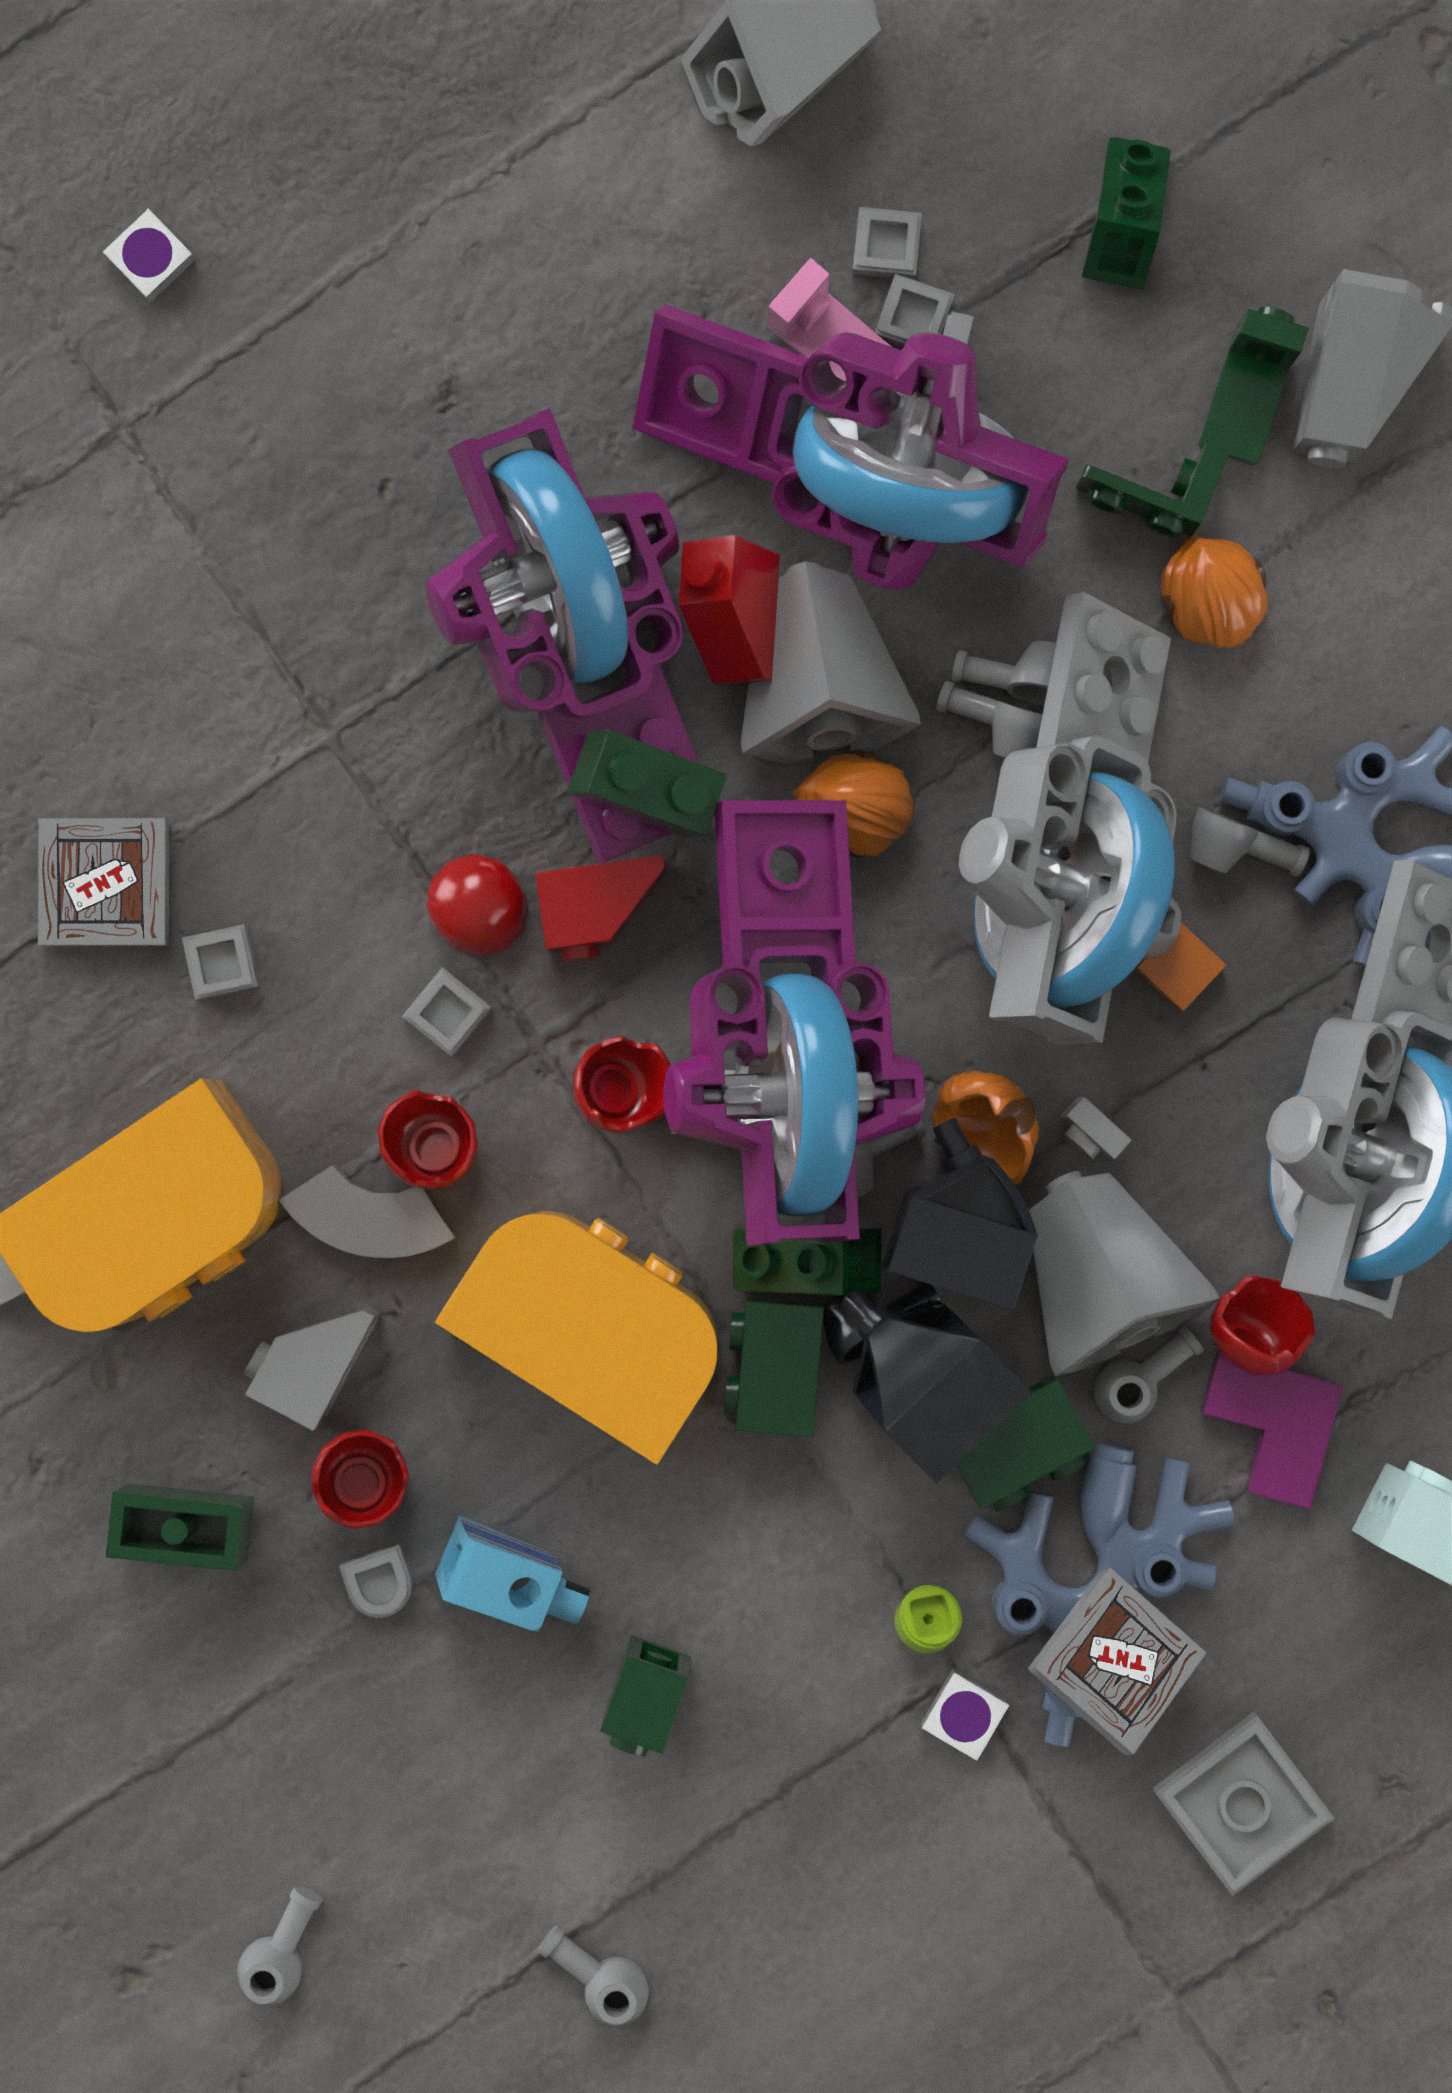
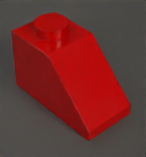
[679,535,780,686]
[535,855,666,962]

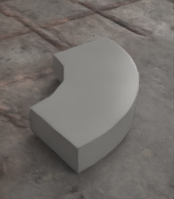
[279,1165,456,1258]

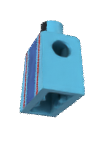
[435,1515,590,1631]

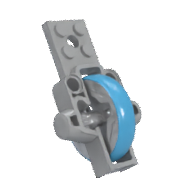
[959,592,1182,1045]
[1266,860,1452,1319]

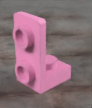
[767,258,891,381]

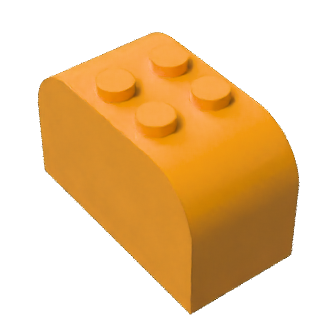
[0,1078,283,1332]
[434,1211,718,1465]

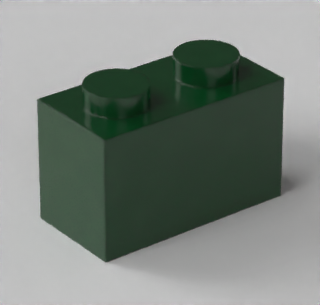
[567,730,727,837]
[724,1298,824,1437]
[956,1375,1095,1511]
[105,1484,255,1571]
[600,1635,691,1757]

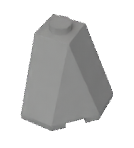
[680,0,881,146]
[1292,269,1452,468]
[741,561,921,765]
[1029,1171,1220,1376]

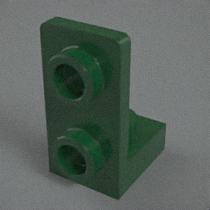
[1082,137,1171,290]
[1076,444,1230,538]
[733,1227,881,1295]

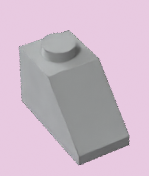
[244,1307,381,1431]

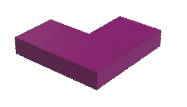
[1200,1350,1343,1509]

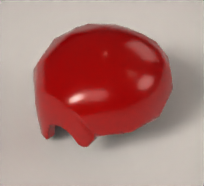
[426,853,528,957]
[573,1036,671,1134]
[378,1090,478,1190]
[1209,1275,1315,1376]
[311,1429,409,1530]

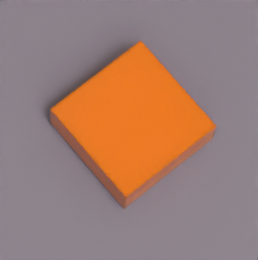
[1135,922,1226,1012]

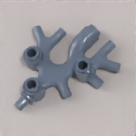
[1219,726,1452,967]
[963,1443,1234,1747]

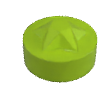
[895,1585,962,1653]

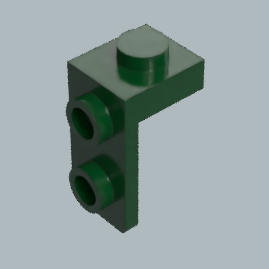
[1198,307,1309,465]

